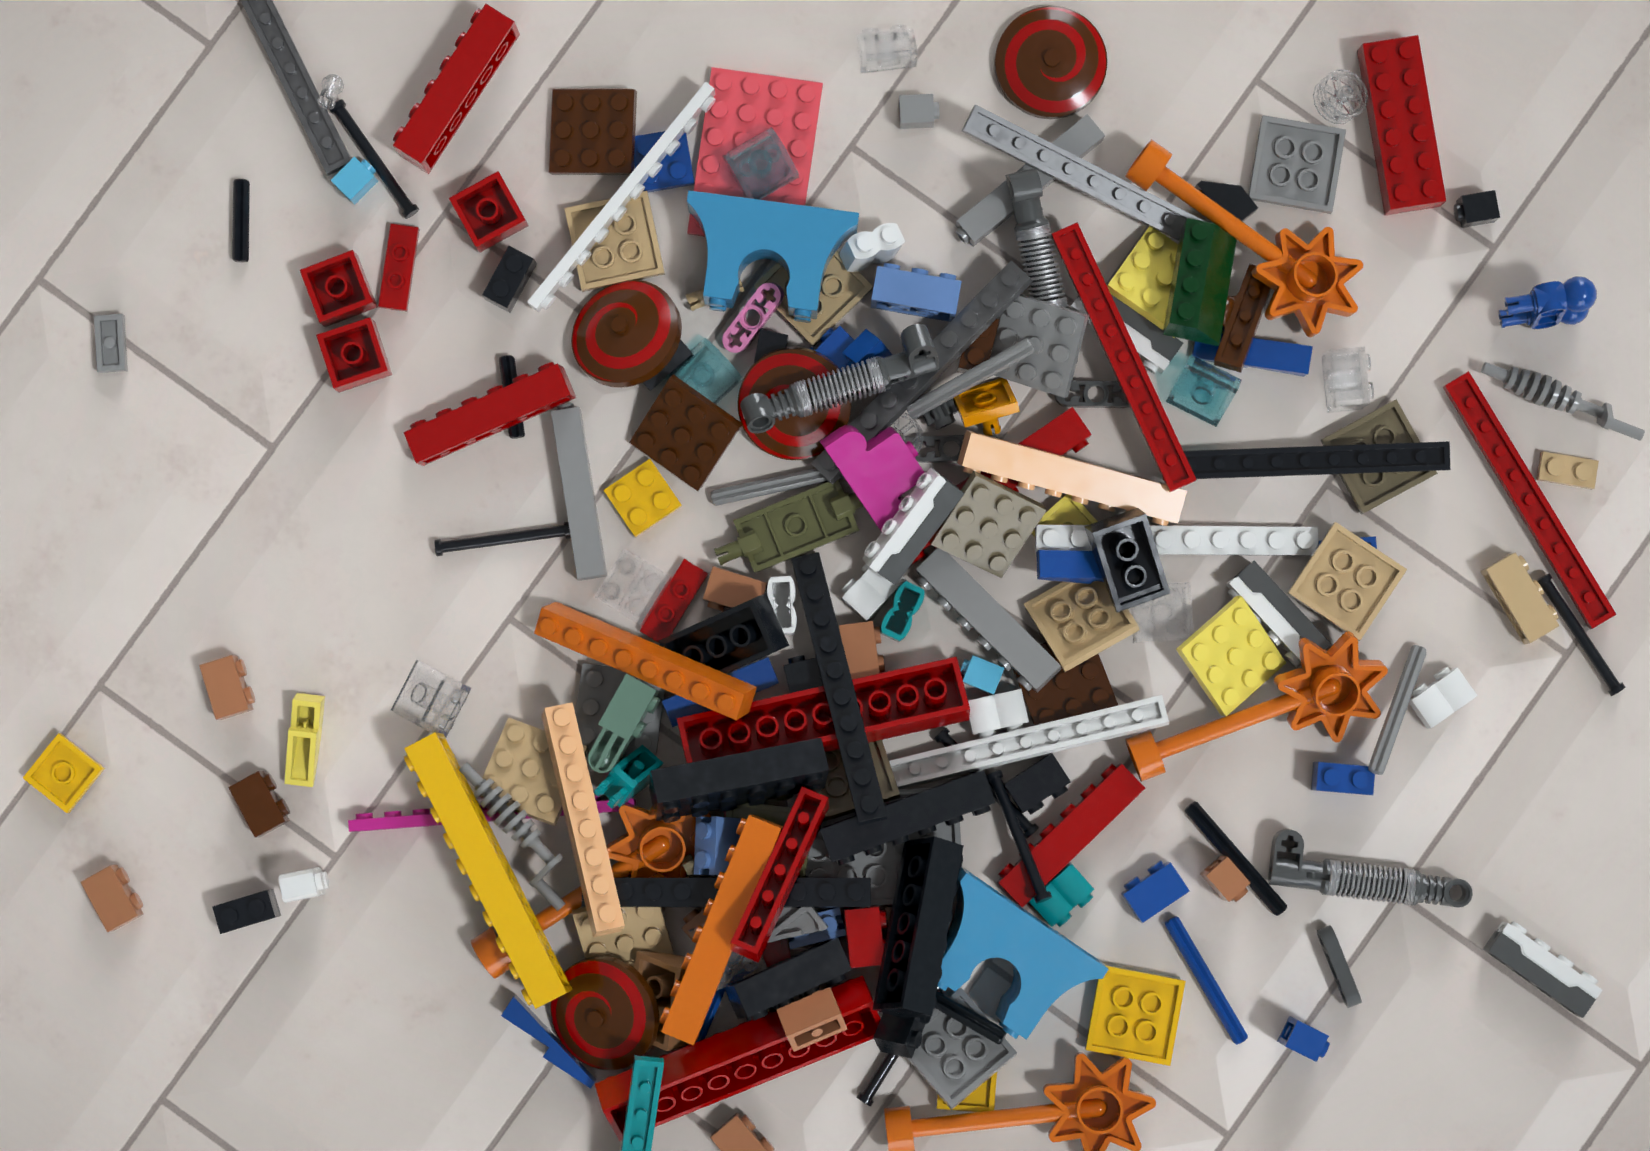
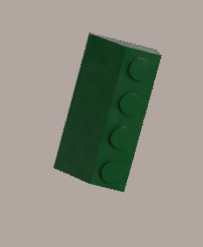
[1163,218,1237,346]

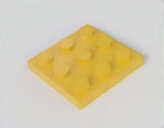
[1085,965,1186,1066]

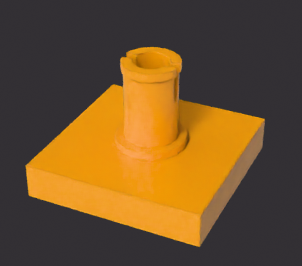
[953,378,1020,436]

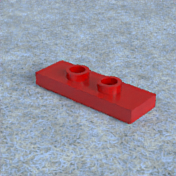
[378,224,420,312]
[640,559,708,643]

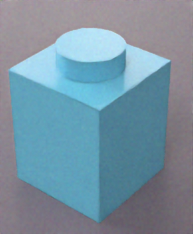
[331,156,378,205]
[960,655,1004,695]

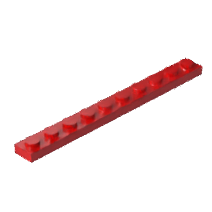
[1051,222,1197,493]
[1443,371,1617,629]

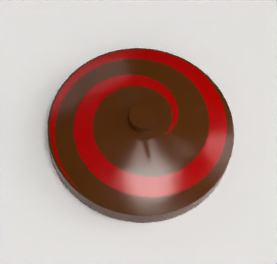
[995,6,1107,119]
[571,280,682,388]
[737,347,851,460]
[550,956,659,1070]

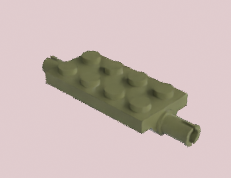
[714,479,864,574]

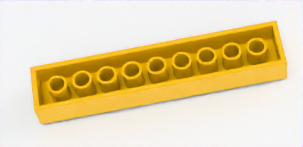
[404,732,573,1009]

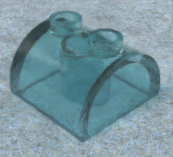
[722,127,799,200]
[665,338,743,404]
[1166,354,1242,427]

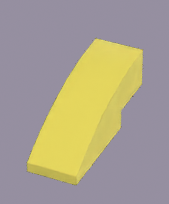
[284,693,325,787]

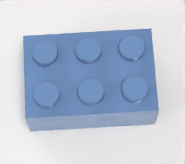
[871,263,962,322]

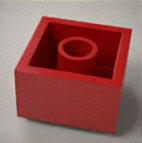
[449,171,529,253]
[300,250,377,327]
[316,317,392,393]
[844,905,887,968]

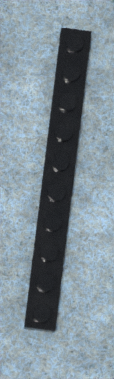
[1184,441,1451,479]
[791,552,887,826]
[582,878,871,908]

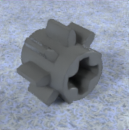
[923,399,958,430]

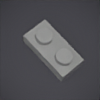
[94,314,128,373]

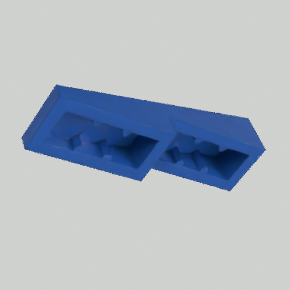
[1191,333,1313,377]
[1036,550,1104,584]
[662,657,779,727]
[501,995,597,1089]

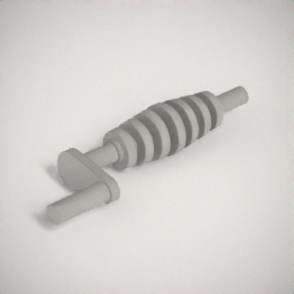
[1481,362,1645,441]
[459,762,566,912]

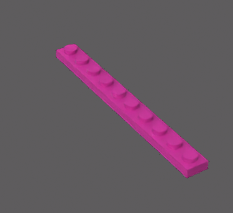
[348,796,636,832]

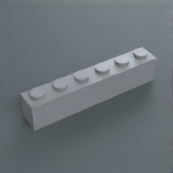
[916,548,1061,693]

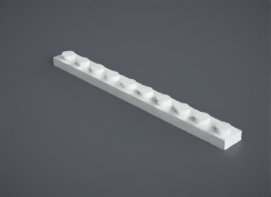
[527,82,716,313]
[1035,525,1318,556]
[889,695,1169,789]

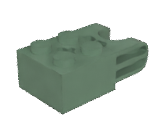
[588,674,661,773]

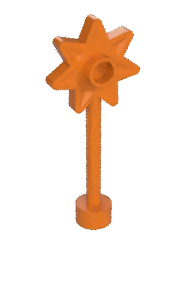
[1125,139,1363,337]
[1125,631,1388,782]
[471,802,711,979]
[884,1052,1156,1151]

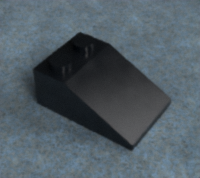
[1085,508,1171,612]

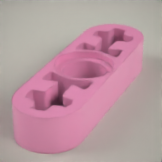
[722,282,784,353]

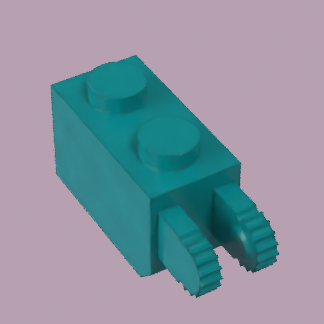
[594,745,664,809]

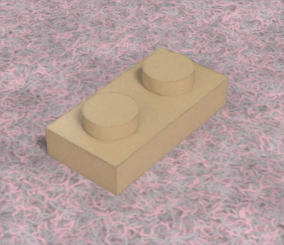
[1536,451,1599,490]

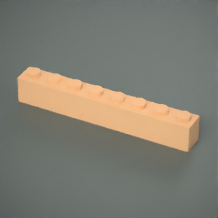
[957,430,1187,526]
[542,702,625,938]

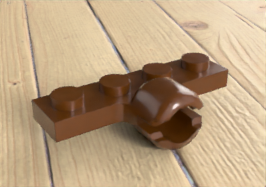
[1214,263,1272,373]

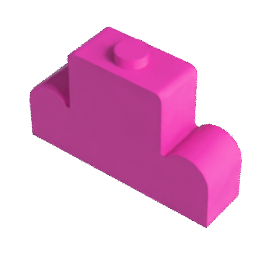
[819,425,925,533]

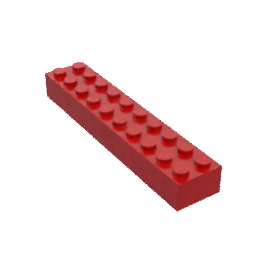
[677,656,970,764]
[595,976,881,1141]

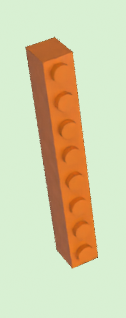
[534,602,757,720]
[659,813,783,1045]

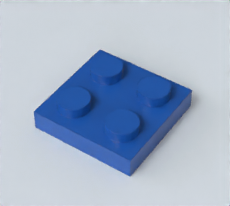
[634,131,695,192]

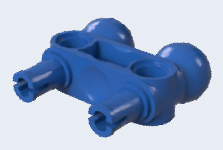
[1499,276,1597,329]

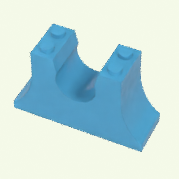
[687,190,859,323]
[938,867,1109,1040]

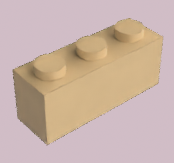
[1480,552,1559,644]

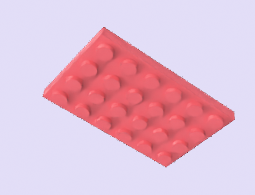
[687,67,823,237]

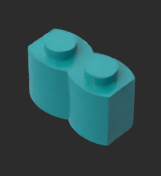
[881,581,925,642]
[1029,862,1094,927]

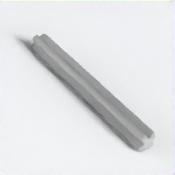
[906,338,1035,419]
[711,468,844,506]
[1368,645,1426,775]

